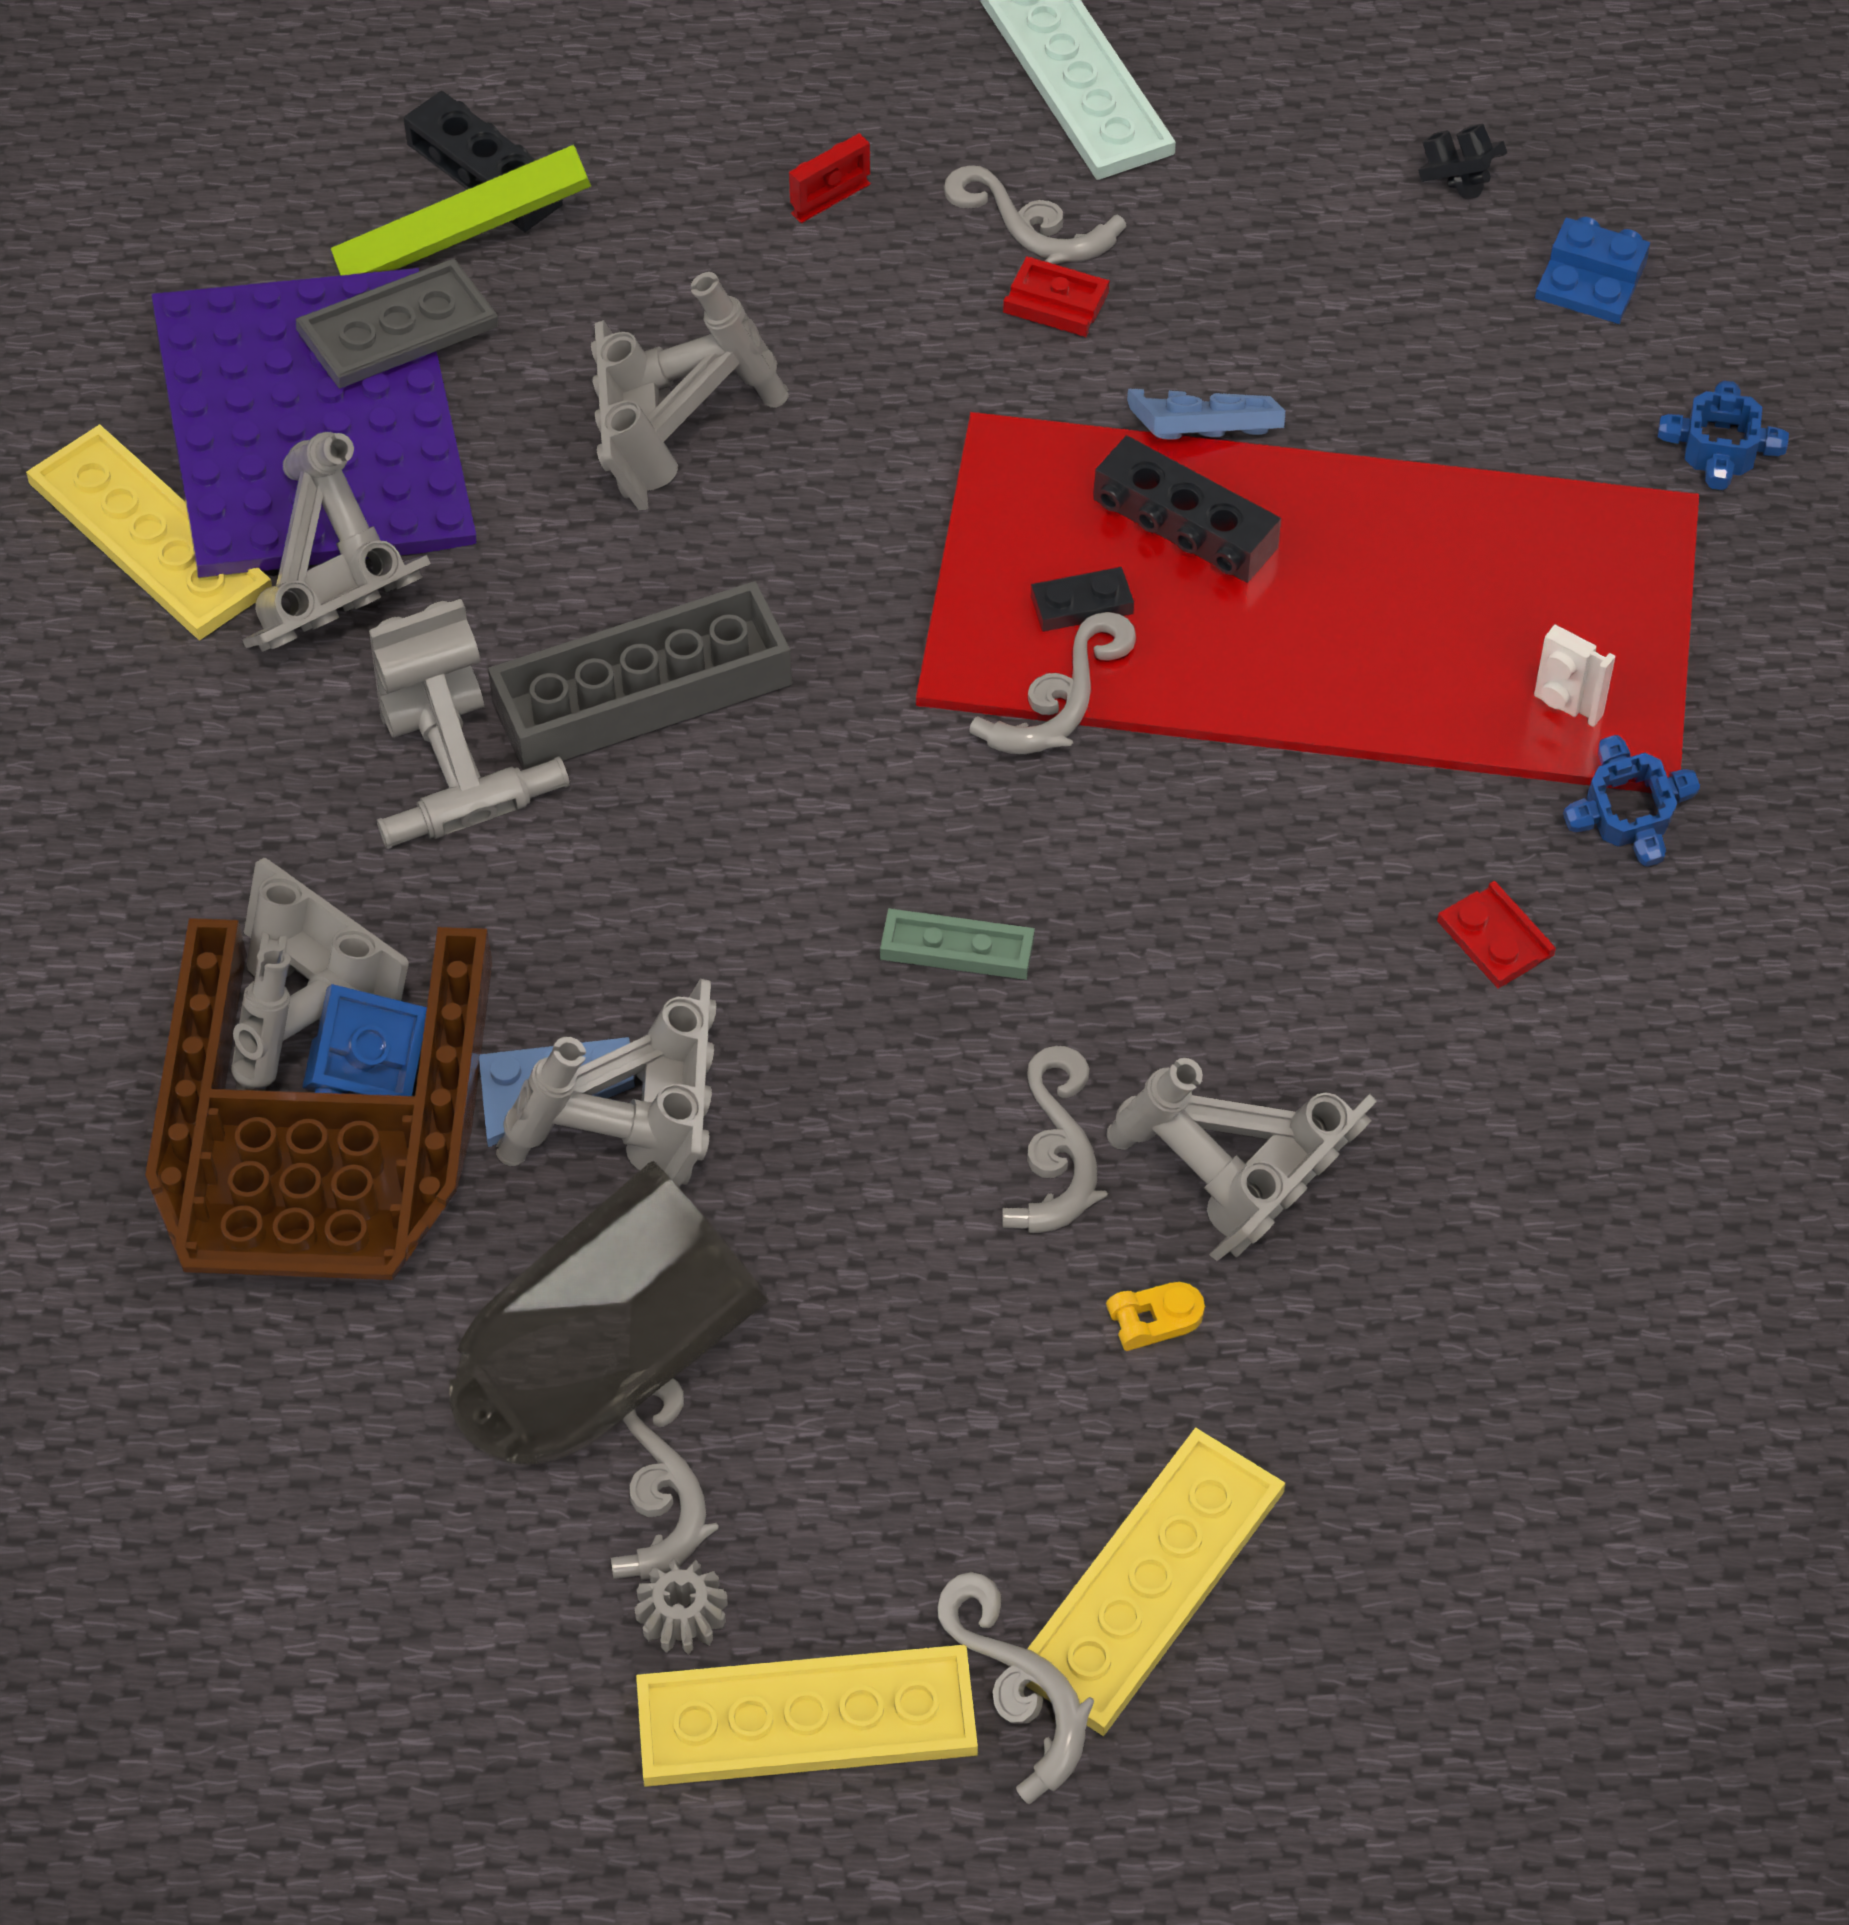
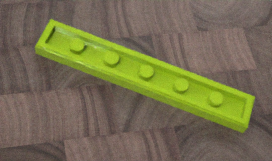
[331,145,591,275]

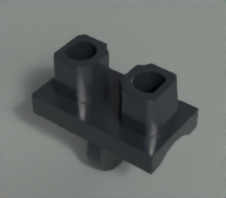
[1418,123,1508,199]

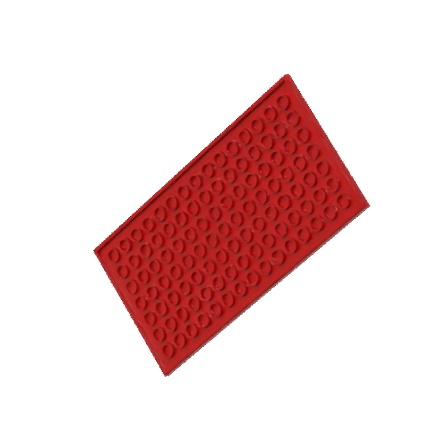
[916,412,1699,793]

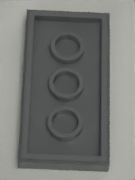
[296,258,498,389]

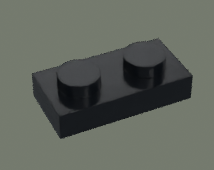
[1031,567,1134,632]

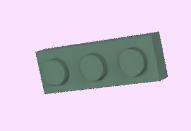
[880,908,1035,980]

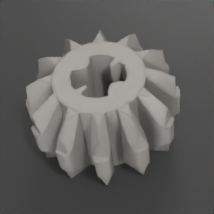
[635,1558,728,1655]

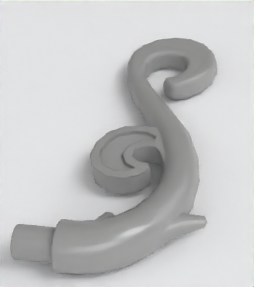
[944,166,1126,264]
[969,612,1136,755]
[1002,1046,1108,1233]
[611,1371,719,1581]
[937,1572,1094,1804]

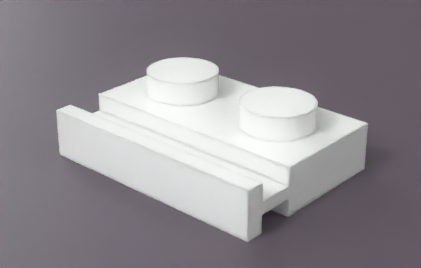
[1534,624,1616,727]

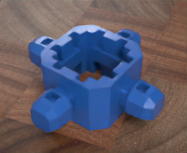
[1657,381,1789,490]
[1563,735,1700,867]

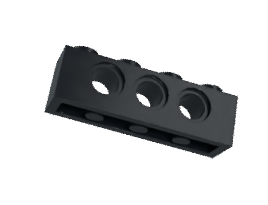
[403,90,563,233]
[1094,435,1281,583]

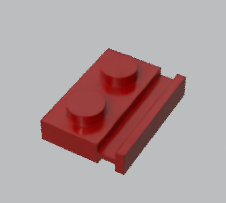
[789,133,871,223]
[1003,256,1110,337]
[1437,881,1556,989]

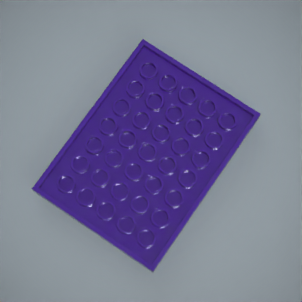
[152,268,476,578]

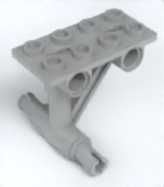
[591,272,789,510]
[242,432,431,652]
[369,599,570,849]
[231,858,409,1091]
[496,979,716,1198]
[1106,1058,1377,1261]

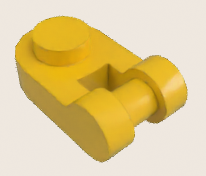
[1106,1282,1205,1351]

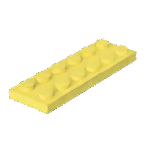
[26,424,272,641]
[1026,1427,1285,1736]
[636,1645,978,1787]

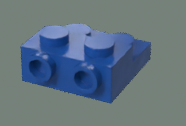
[1535,217,1651,324]
[302,984,427,1096]

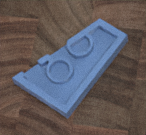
[1127,389,1285,439]
[479,1037,635,1147]

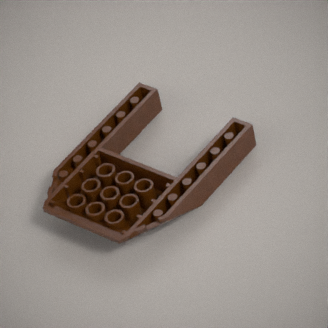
[145,918,492,1280]

